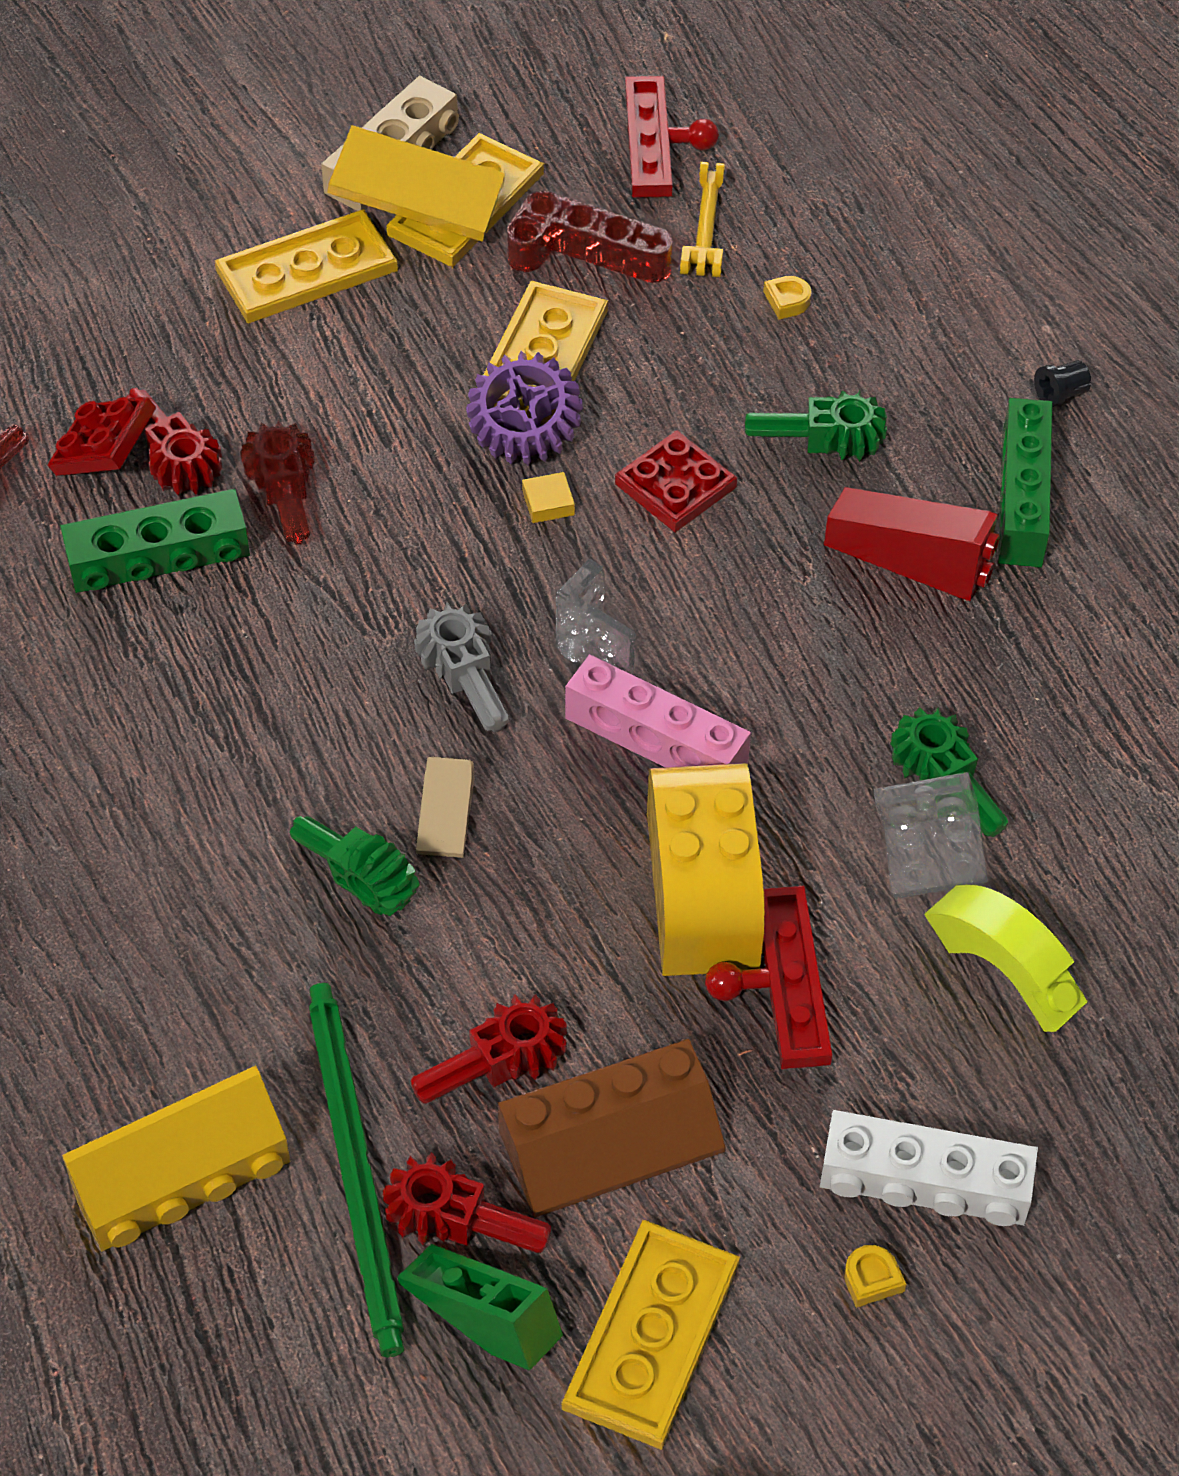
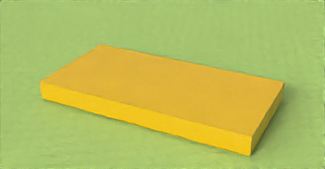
[327,125,506,242]
[386,133,544,268]
[215,209,398,324]
[477,281,608,424]
[562,1220,740,1450]

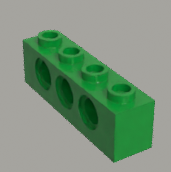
[998,398,1052,568]
[60,489,250,593]

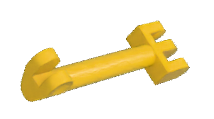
[680,162,725,277]

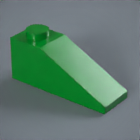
[397,1244,563,1371]

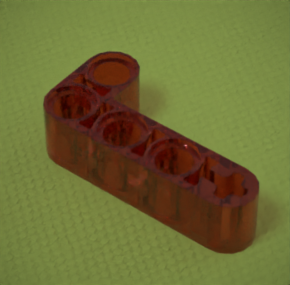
[507,191,673,283]

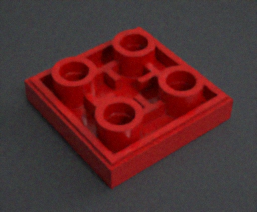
[47,397,157,476]
[615,430,737,533]

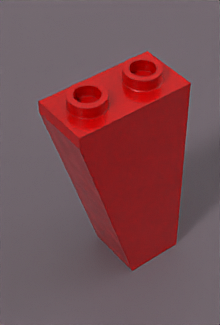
[824,487,1000,602]

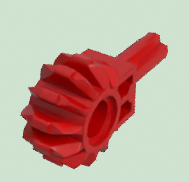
[126,387,222,496]
[411,994,567,1104]
[383,1152,551,1253]

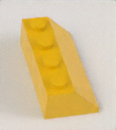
[62,1065,291,1252]

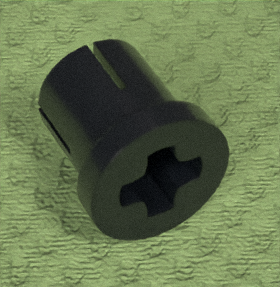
[1034,360,1091,408]

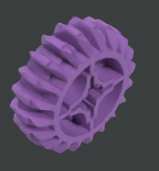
[466,351,583,465]

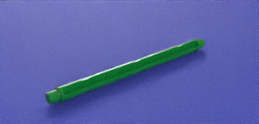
[309,983,404,1358]

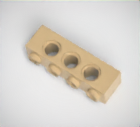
[321,75,459,211]

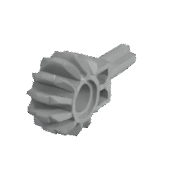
[414,602,509,732]

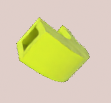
[924,885,1088,1032]

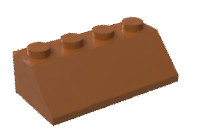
[498,1039,725,1218]

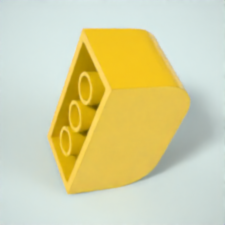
[647,763,764,976]

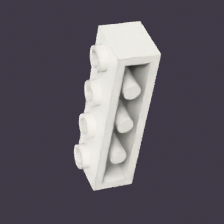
[820,1110,1038,1226]

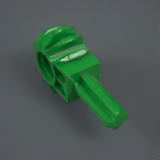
[745,390,887,462]
[890,706,1008,837]
[289,816,420,916]

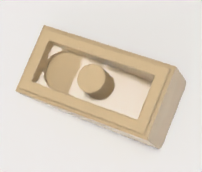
[416,757,475,858]

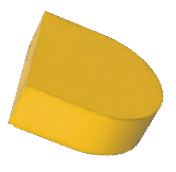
[763,276,811,320]
[844,1245,907,1308]

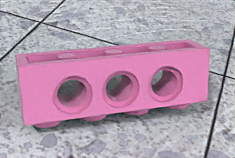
[565,654,751,767]

